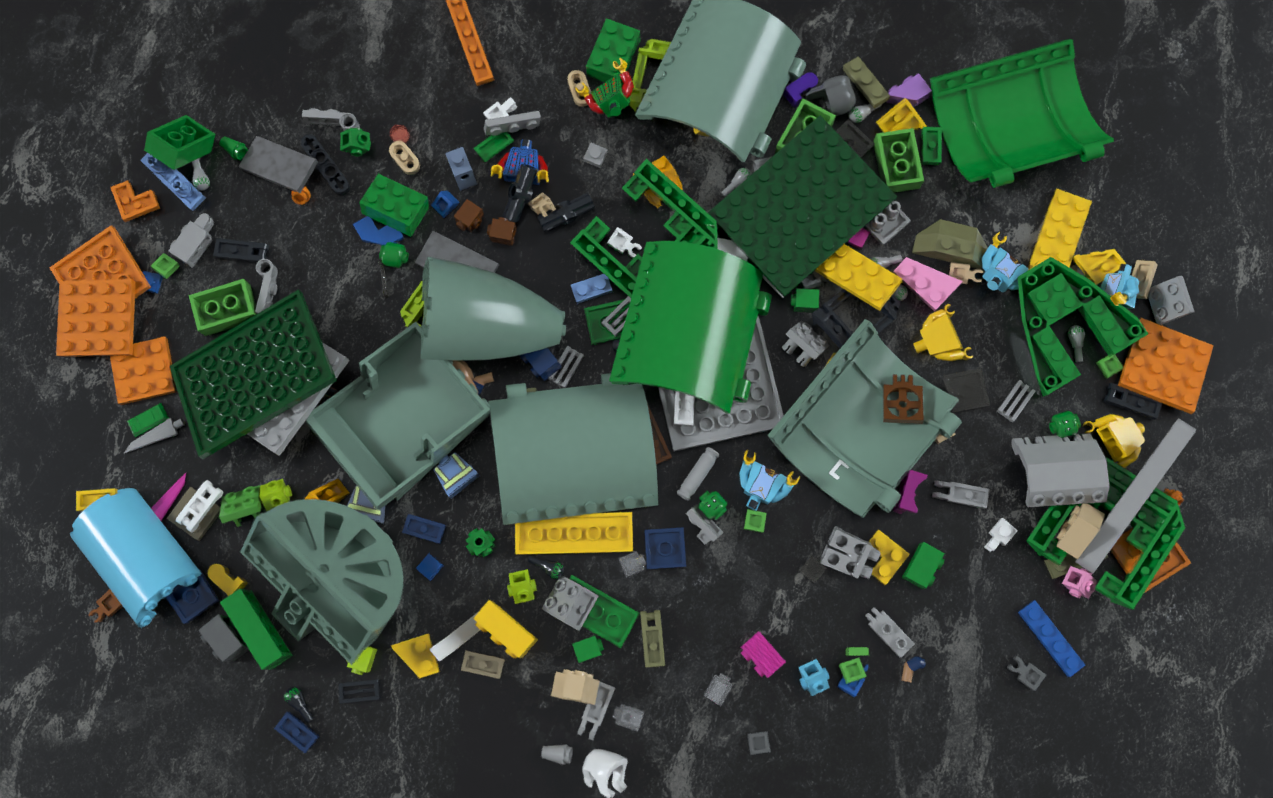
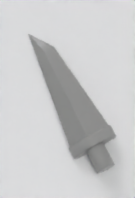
[124,418,185,454]

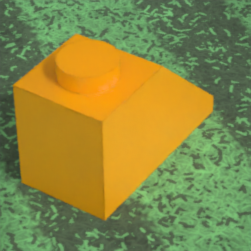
[305,478,349,503]

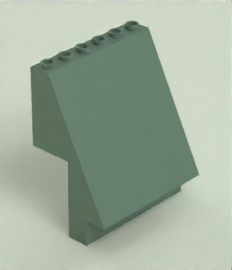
[305,322,490,511]

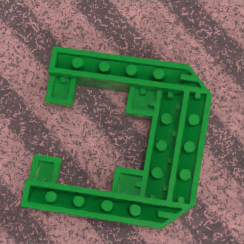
[570,159,718,298]
[1027,457,1185,610]

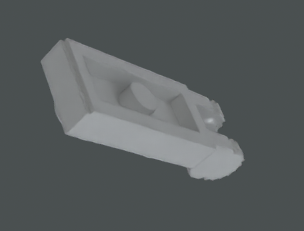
[932,481,990,509]
[577,681,615,740]

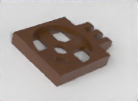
[883,374,924,424]

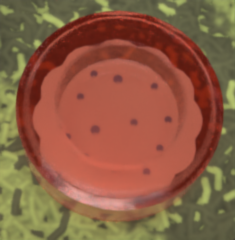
[390,125,409,143]

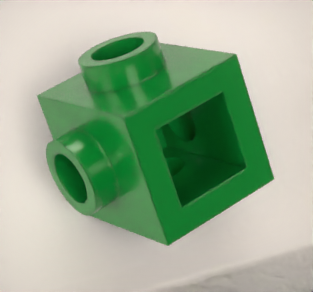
[340,128,371,157]
[466,528,495,557]

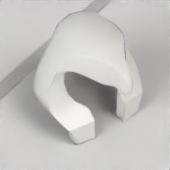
[582,749,628,798]

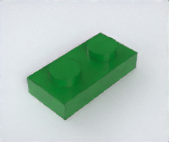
[921,127,942,165]

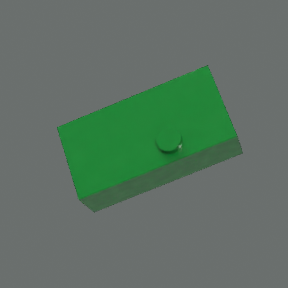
[220,588,293,670]

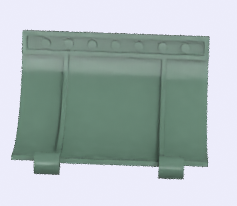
[635,0,806,162]
[767,320,962,518]
[489,373,658,525]

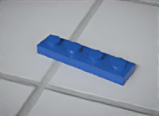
[1018,600,1085,677]

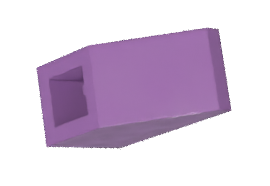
[887,74,932,108]

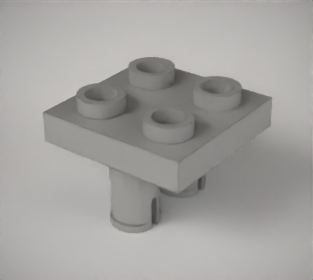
[864,201,911,246]
[1148,276,1194,325]
[782,321,830,367]

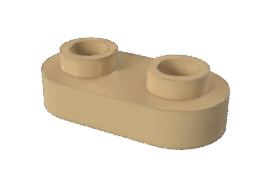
[568,70,591,107]
[389,141,420,175]

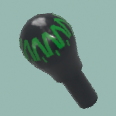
[528,555,564,579]
[284,687,314,723]

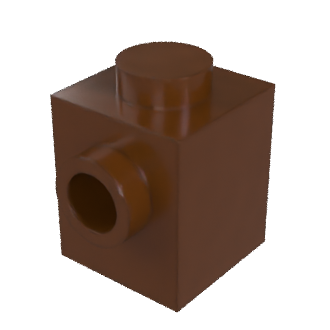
[454,199,484,232]
[487,218,517,246]

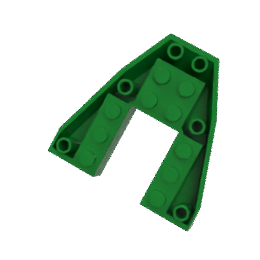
[1018,257,1148,397]

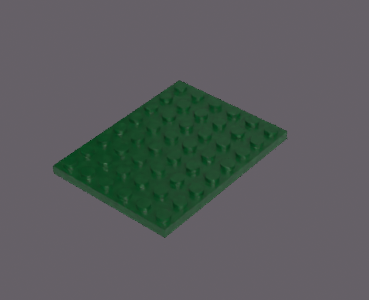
[708,115,897,297]
[170,289,337,459]

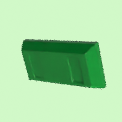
[473,132,514,162]
[127,403,169,437]

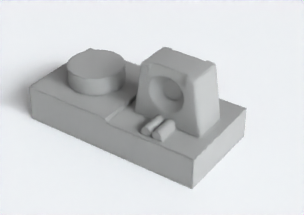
[686,504,724,544]

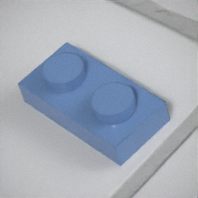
[571,274,612,304]

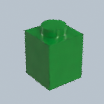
[791,289,819,313]
[572,636,604,663]

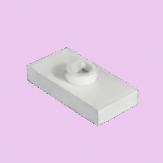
[674,391,695,426]

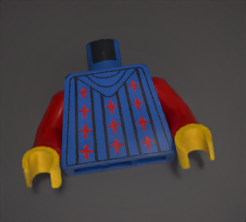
[491,139,549,185]

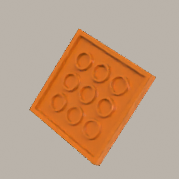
[49,226,151,298]
[56,279,136,357]
[1118,318,1214,414]

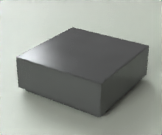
[747,731,770,755]

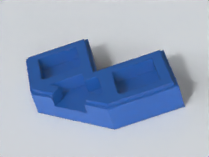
[353,216,405,246]

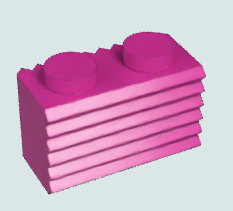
[740,631,785,678]

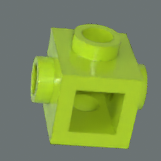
[260,479,292,511]
[507,569,537,604]

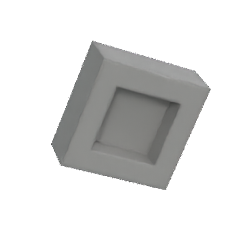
[583,143,608,168]

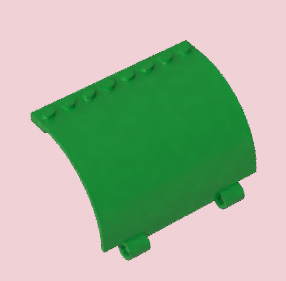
[930,39,1114,188]
[609,241,772,414]

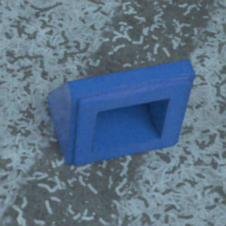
[431,191,460,218]
[416,553,444,581]

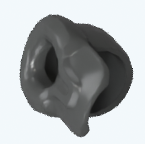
[806,75,856,116]

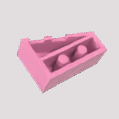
[893,257,963,311]

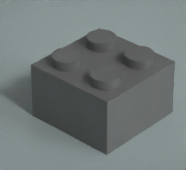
[198,615,249,662]

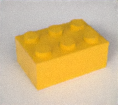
[473,600,538,658]

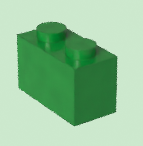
[902,542,945,589]

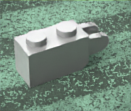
[168,213,214,268]

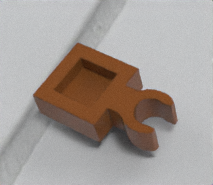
[89,589,122,623]

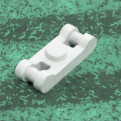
[176,480,223,533]

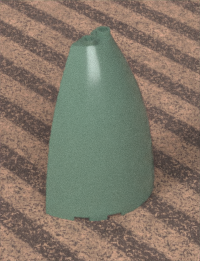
[420,257,566,360]

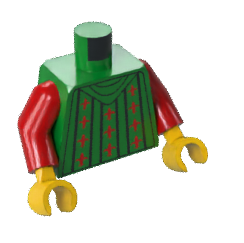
[575,58,634,117]

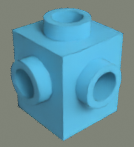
[798,659,830,696]

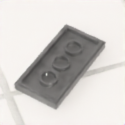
[239,136,318,193]
[415,231,499,273]

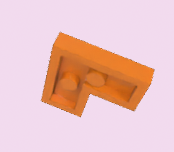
[111,180,160,222]

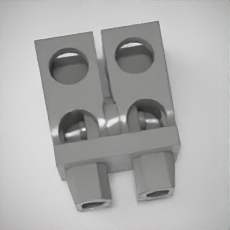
[820,526,881,579]

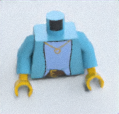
[982,232,1039,292]
[1100,264,1139,309]
[739,450,800,511]

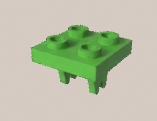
[219,485,261,527]

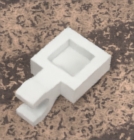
[483,98,517,119]
[984,518,1017,552]

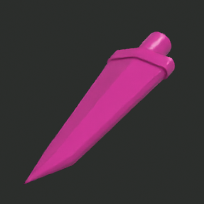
[151,473,186,521]

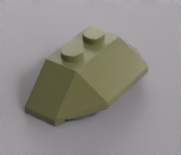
[912,219,988,271]

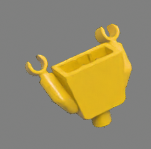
[913,304,973,361]
[1082,414,1145,468]

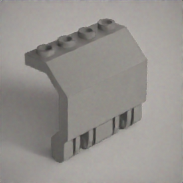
[1012,433,1109,507]

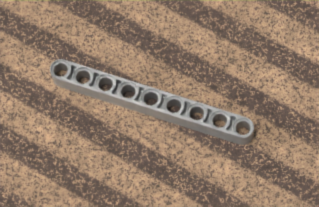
[1075,418,1196,574]

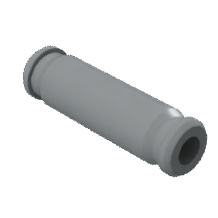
[677,447,719,501]

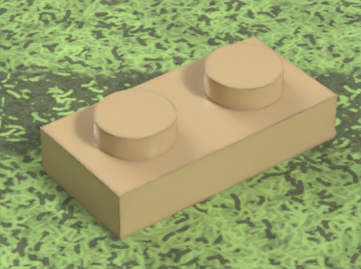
[1132,260,1157,299]

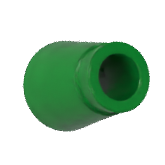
[219,136,248,160]

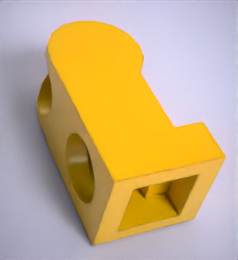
[208,564,248,596]

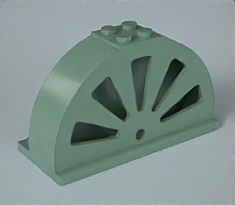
[240,499,403,665]

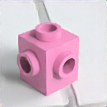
[1062,566,1098,599]

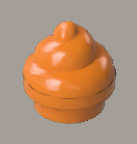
[291,186,311,205]
[1164,489,1184,505]

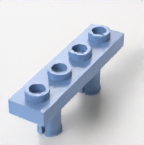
[141,153,206,211]

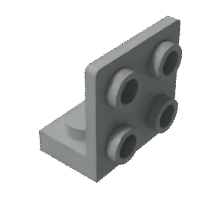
[542,576,599,631]

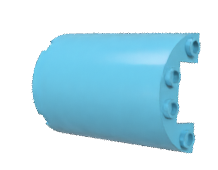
[70,488,202,628]

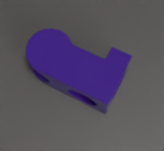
[783,73,818,108]

